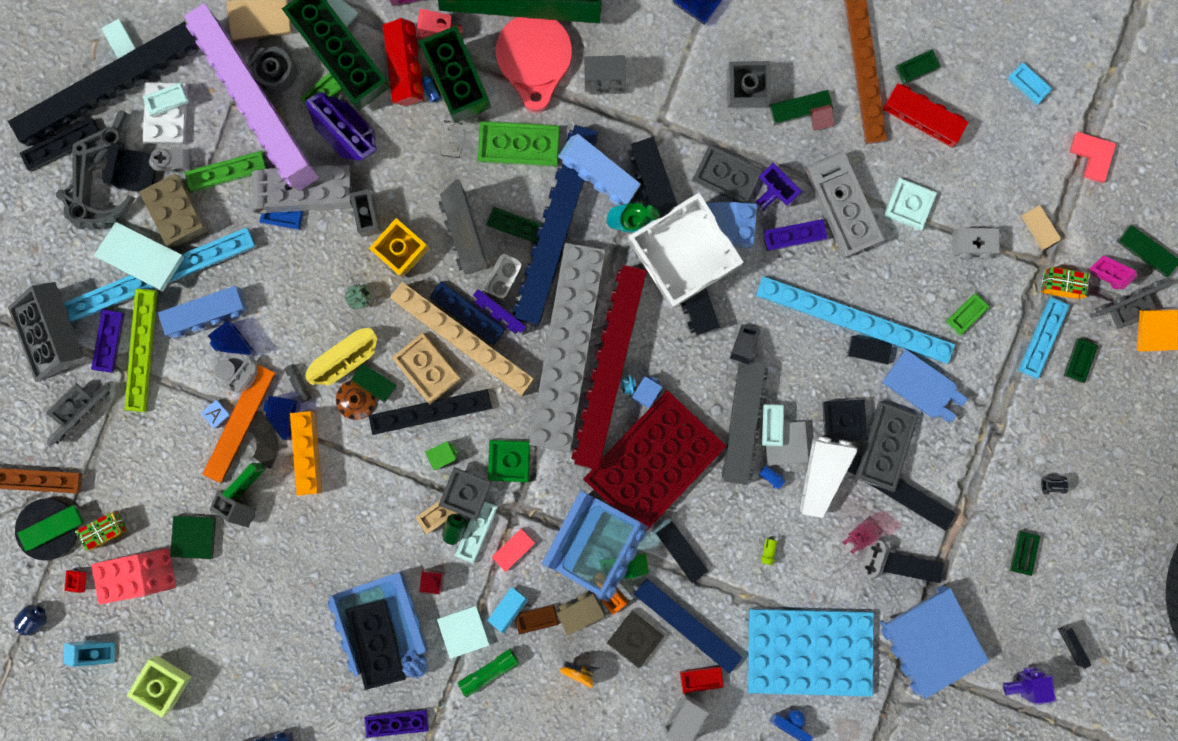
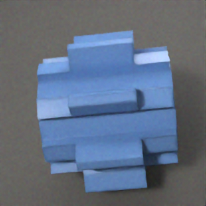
[402,651,428,679]

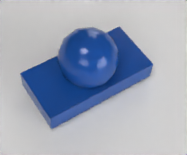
[769,710,813,741]

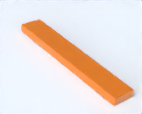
[202,364,276,483]

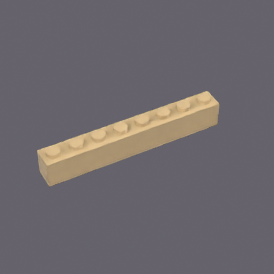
[390,282,535,396]

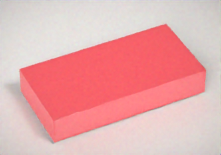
[492,528,535,572]

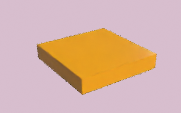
[1137,309,1178,352]

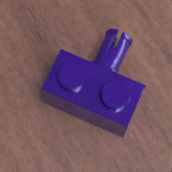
[755,163,804,211]
[1003,667,1056,705]

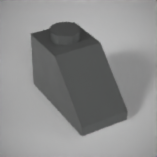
[210,491,257,528]

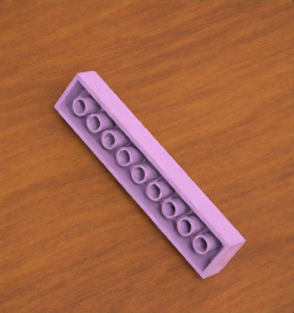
[184,3,319,191]

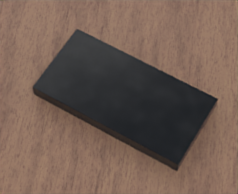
[345,598,406,690]

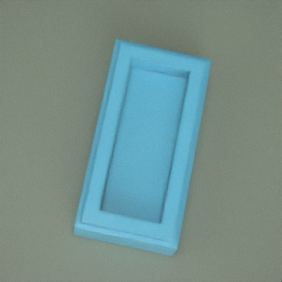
[1007,62,1052,105]
[487,587,528,633]

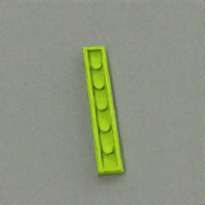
[124,288,158,412]

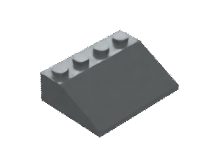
[438,179,489,275]
[8,282,83,382]

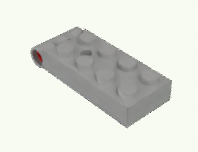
[805,151,884,258]
[252,164,353,214]

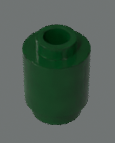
[442,514,467,545]

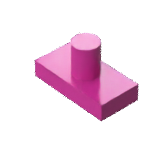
[1089,255,1137,290]

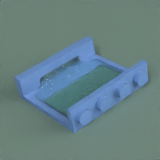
[542,490,648,601]
[328,571,428,677]

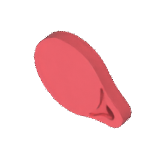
[496,17,572,113]

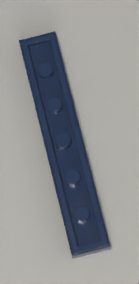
[633,578,742,674]

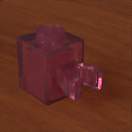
[842,516,884,554]

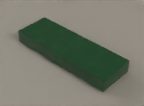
[769,90,833,125]
[486,207,543,244]
[1117,225,1178,277]

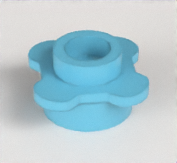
[621,375,636,395]

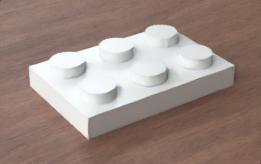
[143,83,188,145]

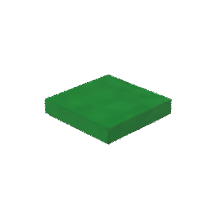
[488,440,530,482]
[222,463,267,499]

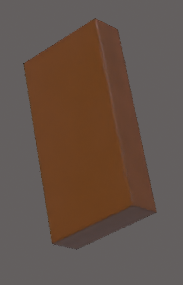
[515,604,559,635]

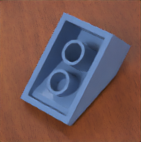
[706,202,757,248]

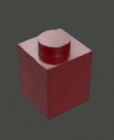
[419,569,445,595]

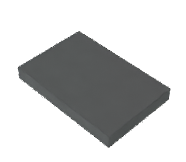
[692,144,764,203]

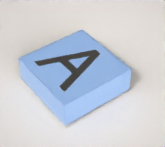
[201,400,231,429]

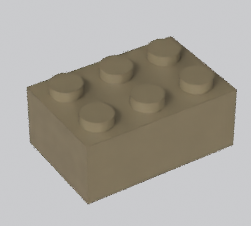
[139,173,209,249]

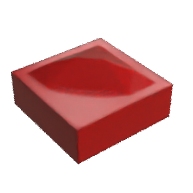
[64,570,87,593]

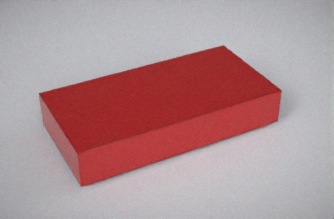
[680,666,724,693]

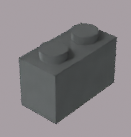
[350,189,382,237]

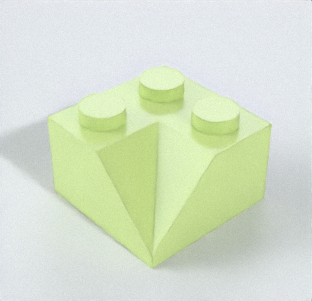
[127,655,192,717]

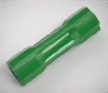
[457,648,519,698]

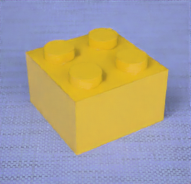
[369,218,430,278]

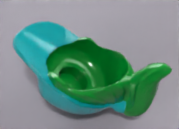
[606,203,660,234]

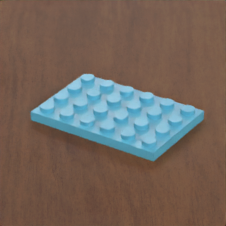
[747,609,874,697]

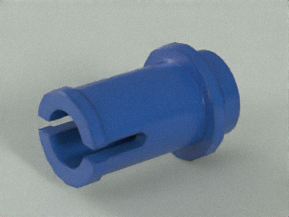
[421,75,442,103]
[759,465,786,490]

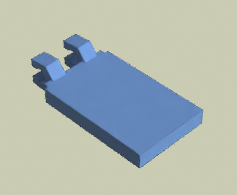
[881,349,968,423]

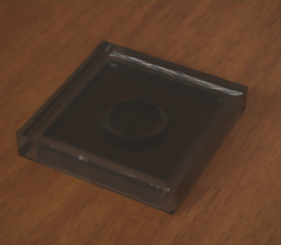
[607,610,664,669]

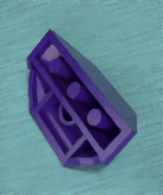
[306,92,377,161]

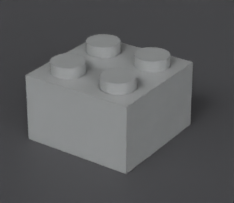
[663,693,709,741]

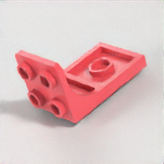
[91,548,176,605]

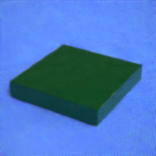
[170,516,216,559]

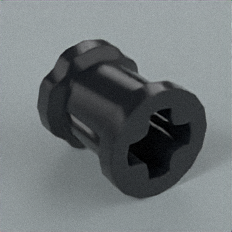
[1041,476,1068,495]

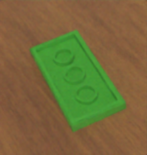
[477,121,560,167]

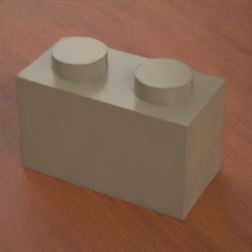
[556,591,605,636]

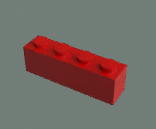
[383,18,424,106]
[882,83,969,148]

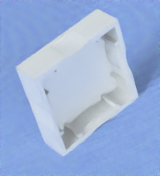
[628,193,744,309]

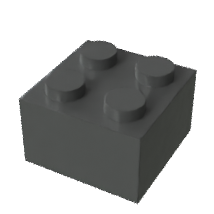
[584,55,626,95]
[727,61,771,108]

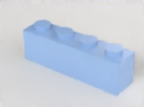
[558,134,640,205]

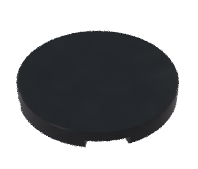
[15,498,79,561]

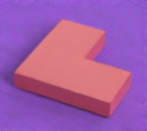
[1069,132,1116,183]

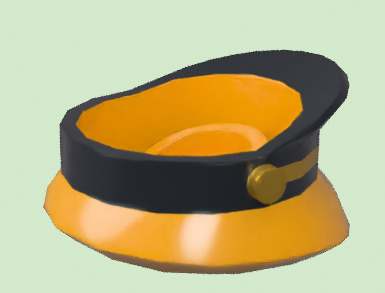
[559,661,599,689]

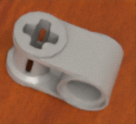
[149,148,190,173]

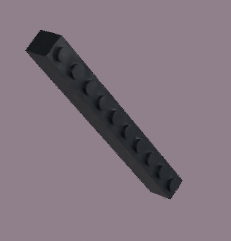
[8,21,200,146]
[628,136,720,337]

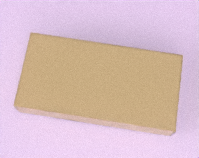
[1021,205,1061,250]

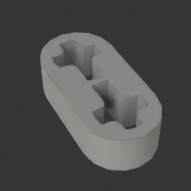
[862,540,889,578]

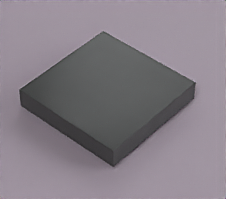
[439,467,492,520]

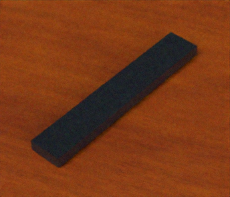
[368,389,492,435]
[847,453,957,531]

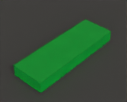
[17,505,84,552]

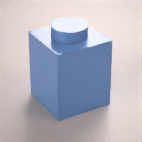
[632,376,662,408]

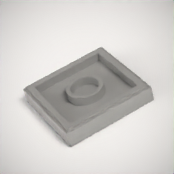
[765,421,809,465]

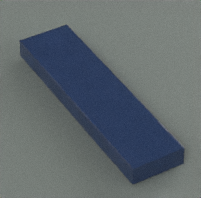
[429,281,506,346]

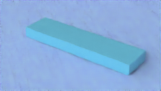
[1017,297,1070,379]

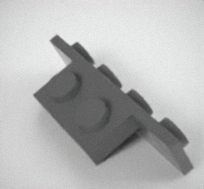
[1090,279,1172,329]
[46,382,110,447]

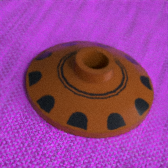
[336,380,377,420]

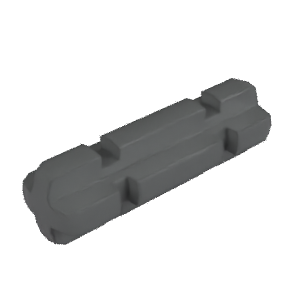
[284,364,311,403]

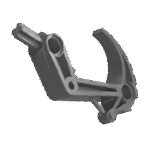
[56,110,135,230]

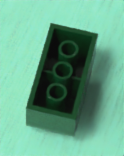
[419,25,491,124]

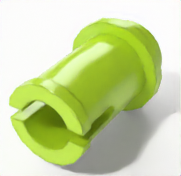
[760,539,778,565]

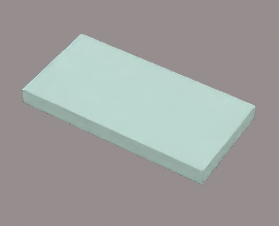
[94,222,184,292]

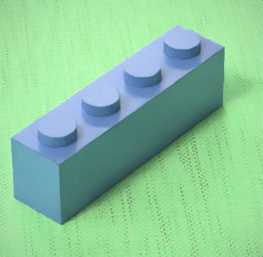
[158,286,248,339]

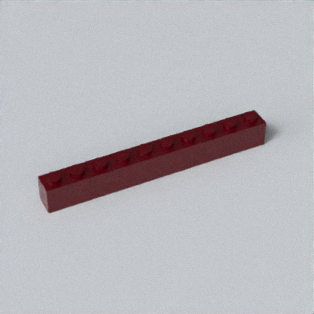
[571,265,647,471]

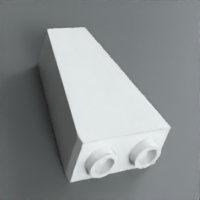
[800,436,857,518]

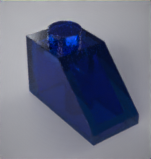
[208,321,257,356]
[264,396,298,441]

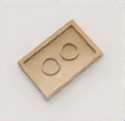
[226,0,292,42]
[391,332,461,405]

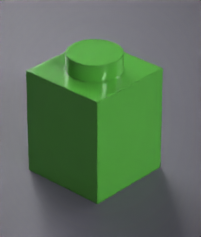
[425,441,459,471]

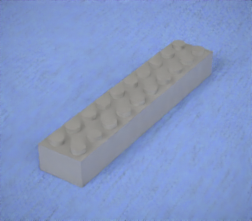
[529,243,605,453]

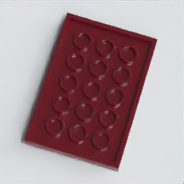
[583,390,726,531]

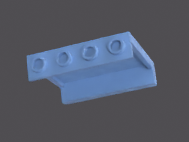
[880,585,989,699]

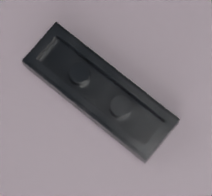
[656,521,708,583]
[881,552,944,583]

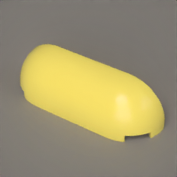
[306,328,378,386]

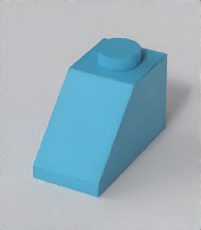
[63,641,115,667]

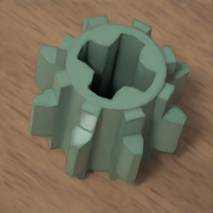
[344,283,372,310]

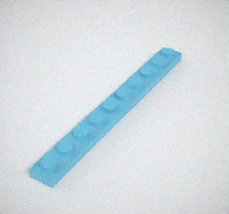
[63,227,256,323]
[755,277,955,364]

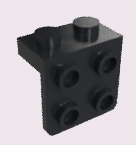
[102,143,158,193]

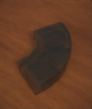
[248,412,279,469]

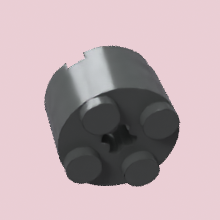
[251,46,297,94]

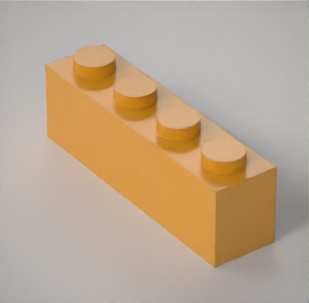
[290,411,322,496]

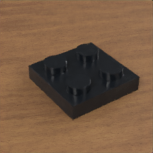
[822,400,867,442]

